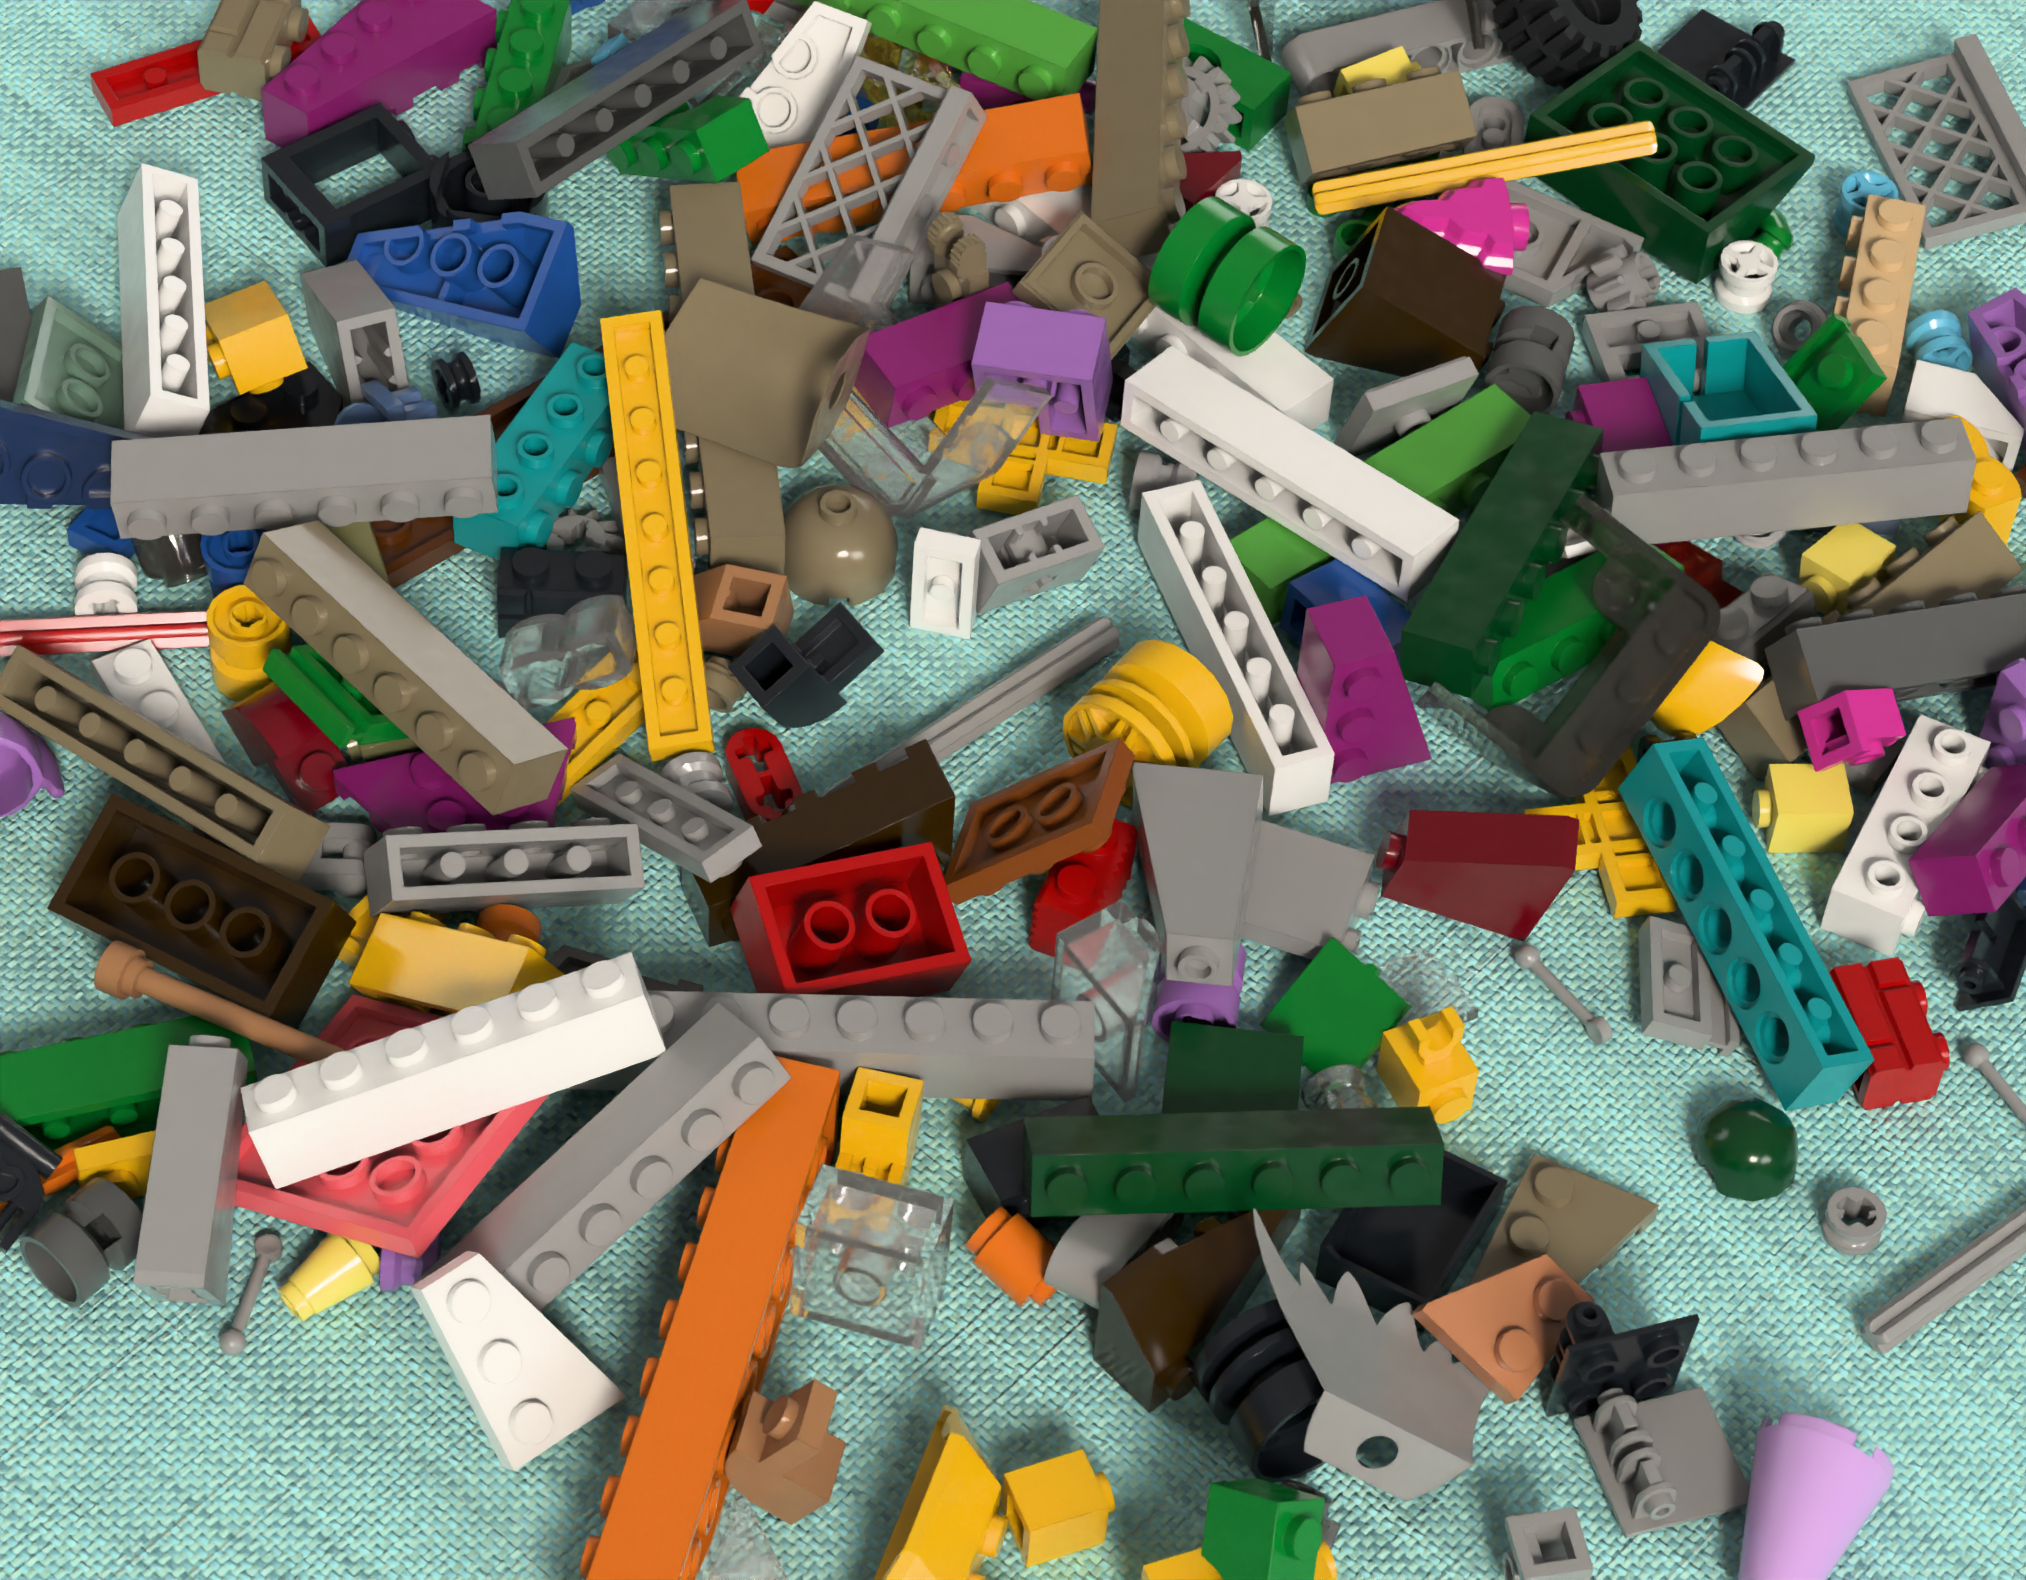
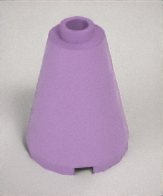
[1738,1413,1894,1580]

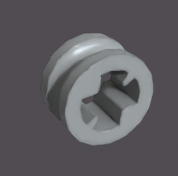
[1821,1187,1887,1256]

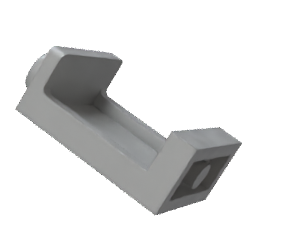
[1241,820,1381,960]

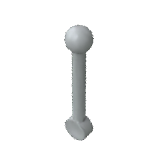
[1515,944,1612,1045]
[1964,1043,2026,1126]
[219,1234,283,1356]

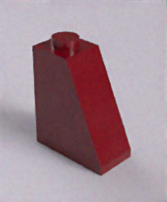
[1376,810,1579,942]

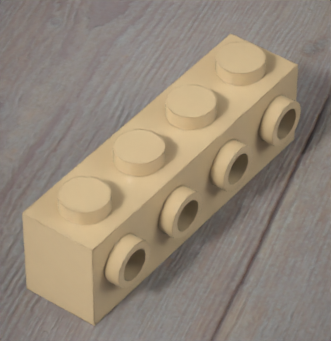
[1833,194,1926,417]

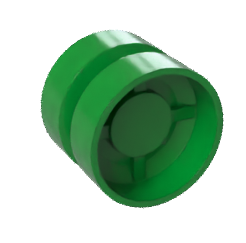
[1148,196,1306,357]

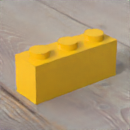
[348,911,565,1017]

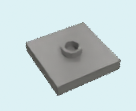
[1333,356,1479,457]

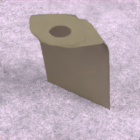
[665,278,871,468]

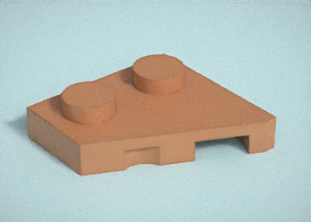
[1411,1254,1595,1405]

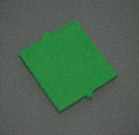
[1259,936,1412,1095]

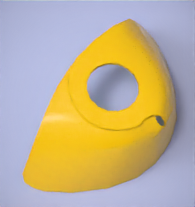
[1631,627,1764,737]

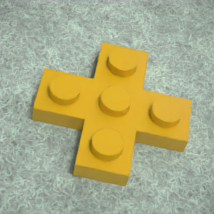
[928,399,1118,515]
[1523,747,1677,919]

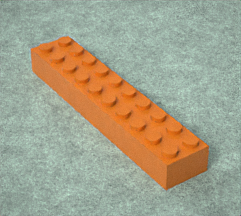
[579,1056,840,1580]

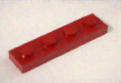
[90,16,322,127]

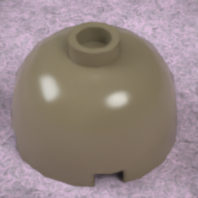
[783,484,898,606]

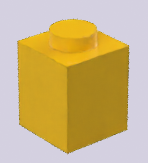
[1000,1449,1115,1568]

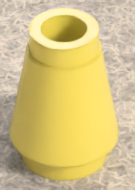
[277,1233,381,1323]

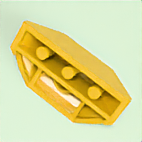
[873,1404,1009,1580]

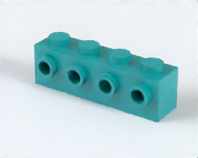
[453,342,614,561]

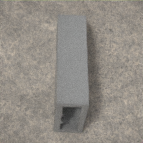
[1132,762,1263,987]
[133,1035,248,1305]

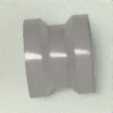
[659,751,733,813]

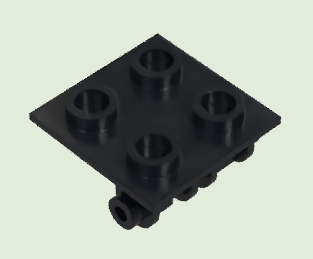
[1657,9,1795,110]
[1545,1302,1700,1417]

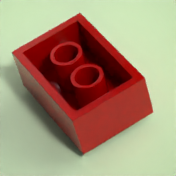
[730,842,972,997]

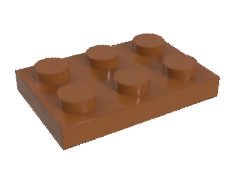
[944,738,1135,905]

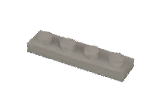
[569,753,762,883]

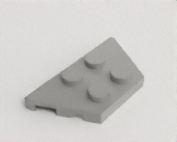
[1436,150,1644,308]

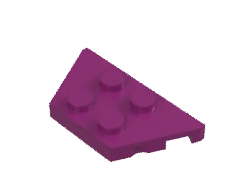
[333,717,577,834]

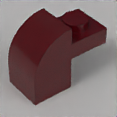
[221,680,349,814]

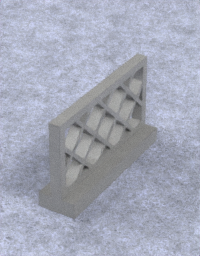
[1847,33,2026,250]
[751,55,988,322]

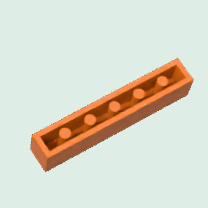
[736,93,1093,245]

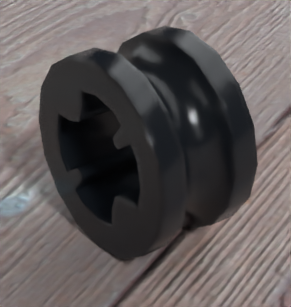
[431,351,481,412]

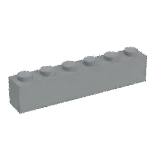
[110,415,498,540]
[1594,417,1976,549]
[413,1002,791,1312]

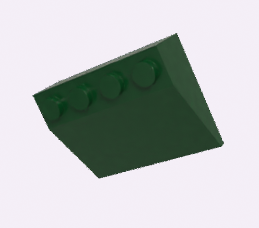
[1524,39,1816,284]

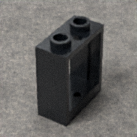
[261,103,439,267]

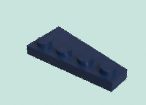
[0,399,154,509]

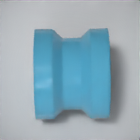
[1833,171,1899,239]
[1903,310,1973,371]

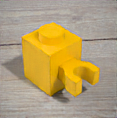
[1376,1006,1479,1124]

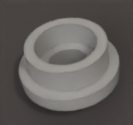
[1772,300,1828,358]

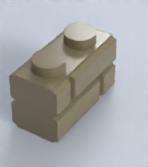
[197,0,309,101]

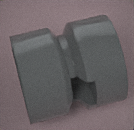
[1483,306,1575,416]
[19,1177,143,1307]

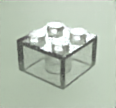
[790,1164,954,1350]

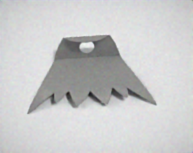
[1253,1209,1490,1502]

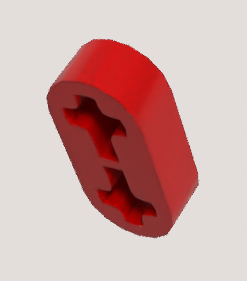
[725,728,803,822]

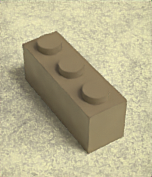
[1284,66,1477,186]

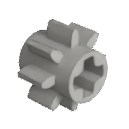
[1587,244,1660,313]

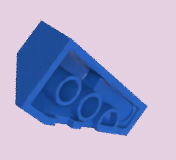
[346,211,581,359]

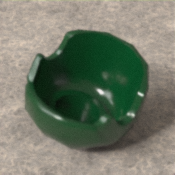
[1695,1097,1798,1202]

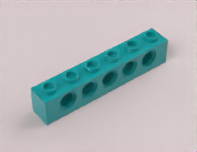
[1618,738,1875,1111]

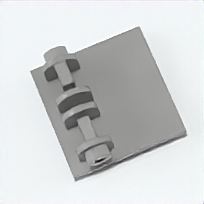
[1573,1387,1749,1538]

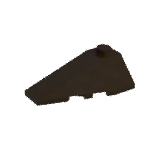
[1093,1209,1302,1413]

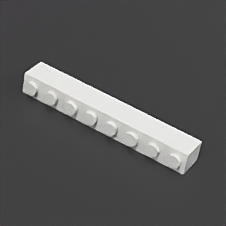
[967,185,1334,430]

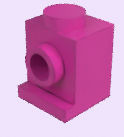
[1797,688,1907,772]

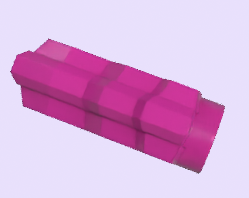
[1393,178,1530,275]

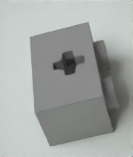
[968,494,1105,615]

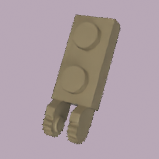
[927,211,989,309]

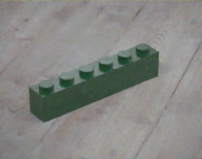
[1400,411,1603,698]
[1022,1106,1444,1217]

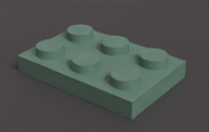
[13,295,125,430]

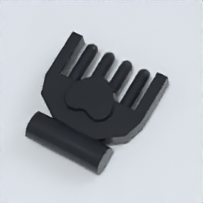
[0,1112,63,1254]

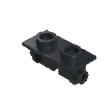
[1954,890,2026,1011]

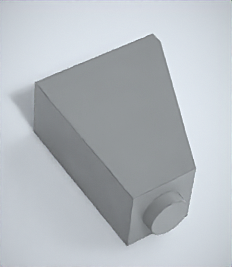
[300,260,409,407]

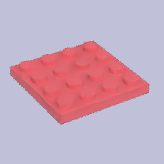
[235,994,549,1259]

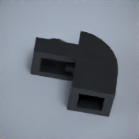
[728,602,885,728]

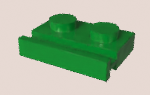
[1782,313,1887,431]
[262,644,408,749]

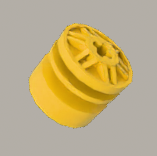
[1062,639,1233,807]

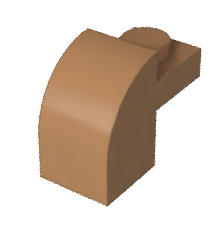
[725,1379,846,1525]

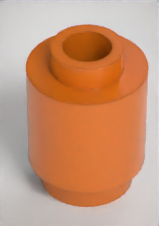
[965,1206,1057,1308]

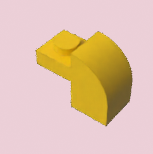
[822,1066,924,1234]

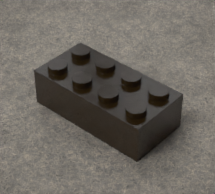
[47,793,357,1030]

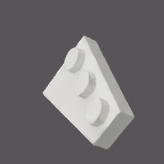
[739,1,872,149]
[410,1251,627,1471]

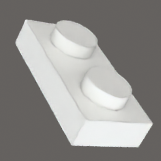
[909,527,981,640]

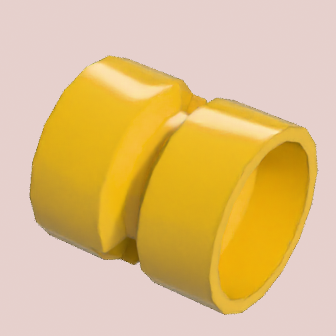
[207,585,292,701]

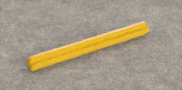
[1312,120,1657,215]

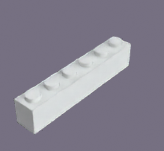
[117,163,210,438]
[1120,346,1460,602]
[1137,479,1335,816]
[240,952,666,1189]

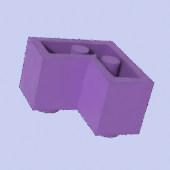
[971,301,1113,442]

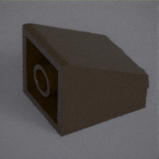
[1304,206,1506,377]

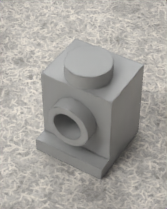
[1503,1507,1594,1580]

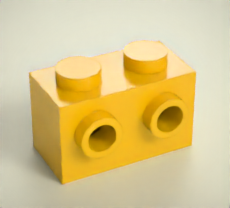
[204,281,308,395]

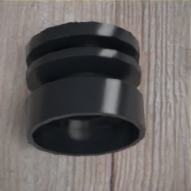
[1191,1299,1326,1483]

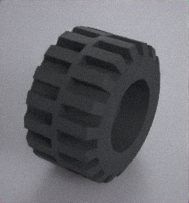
[1492,0,1643,89]

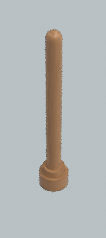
[94,940,347,1064]

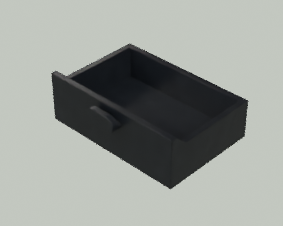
[1315,1150,1507,1332]

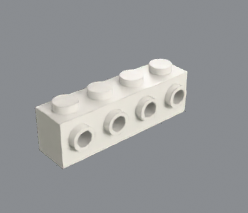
[1820,714,1991,957]

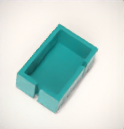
[1640,331,1817,446]

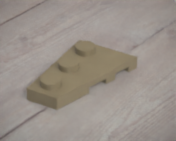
[1468,1154,1659,1286]

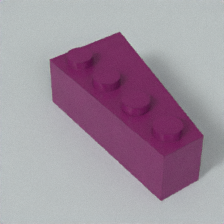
[261,0,498,148]

